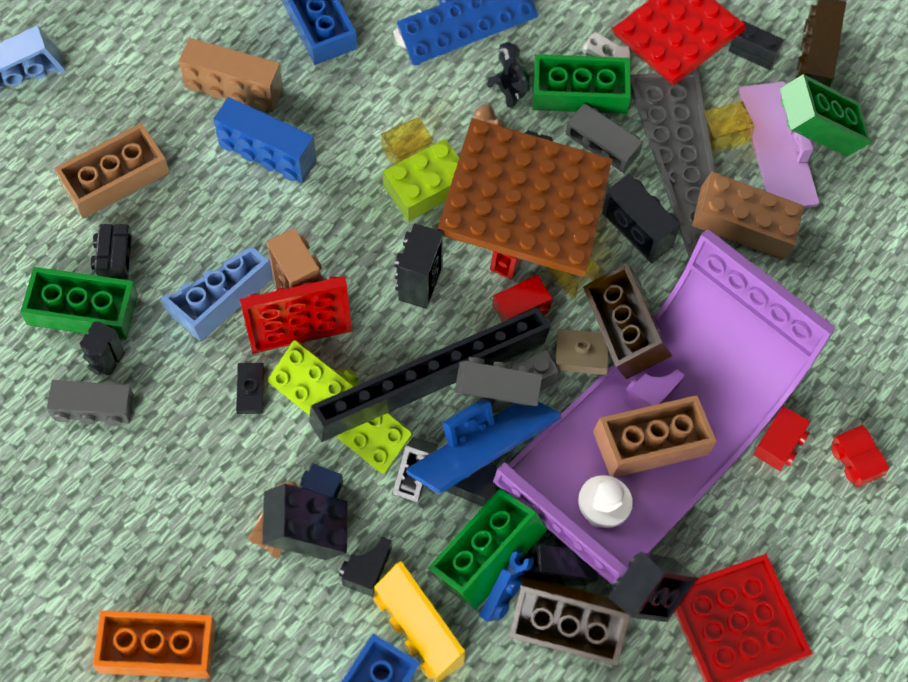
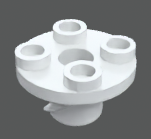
[578,475,633,528]

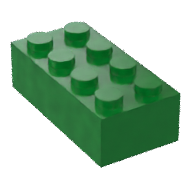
[532,54,631,114]
[780,74,871,156]
[20,267,138,340]
[428,488,548,610]

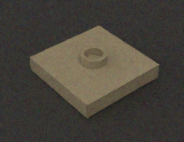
[555,329,608,375]

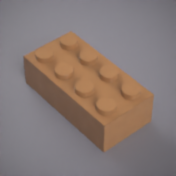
[179,38,284,112]
[54,123,169,219]
[692,171,804,260]
[266,228,324,289]
[593,395,717,478]

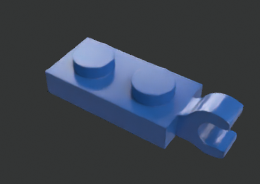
[479,551,534,622]

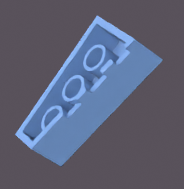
[0,26,66,90]
[161,247,273,342]

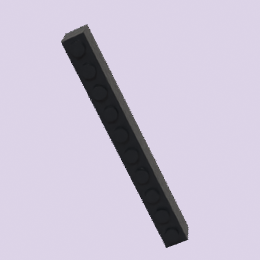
[309,307,551,443]

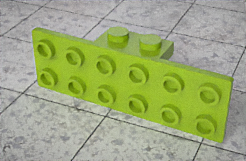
[268,340,413,474]

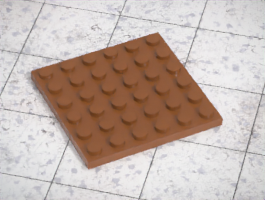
[437,118,613,277]

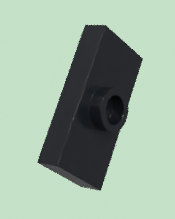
[236,363,264,414]

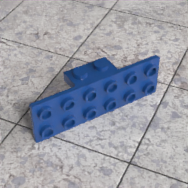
[396,0,538,65]
[406,398,561,494]

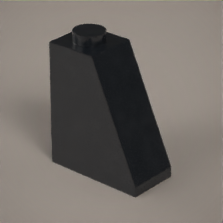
[446,462,500,507]
[520,544,599,586]

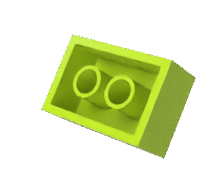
[382,139,459,222]

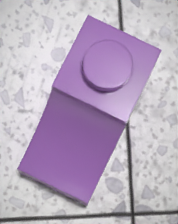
[625,369,685,410]

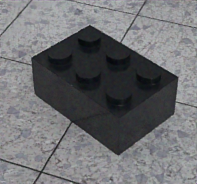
[602,174,680,264]
[394,223,444,309]
[262,483,348,560]
[609,552,698,622]

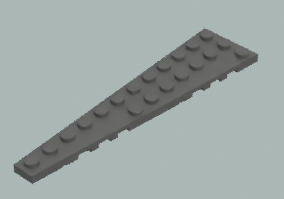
[630,71,728,259]

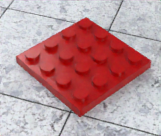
[612,0,745,86]
[240,276,352,354]
[675,553,812,682]

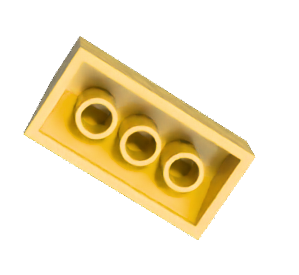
[373,561,465,682]

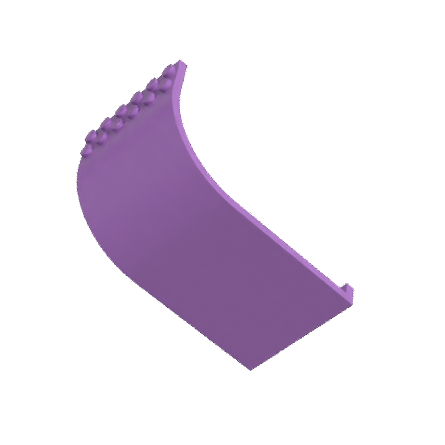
[493,229,836,585]

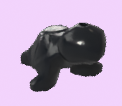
[486,42,530,107]

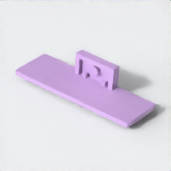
[739,82,819,208]

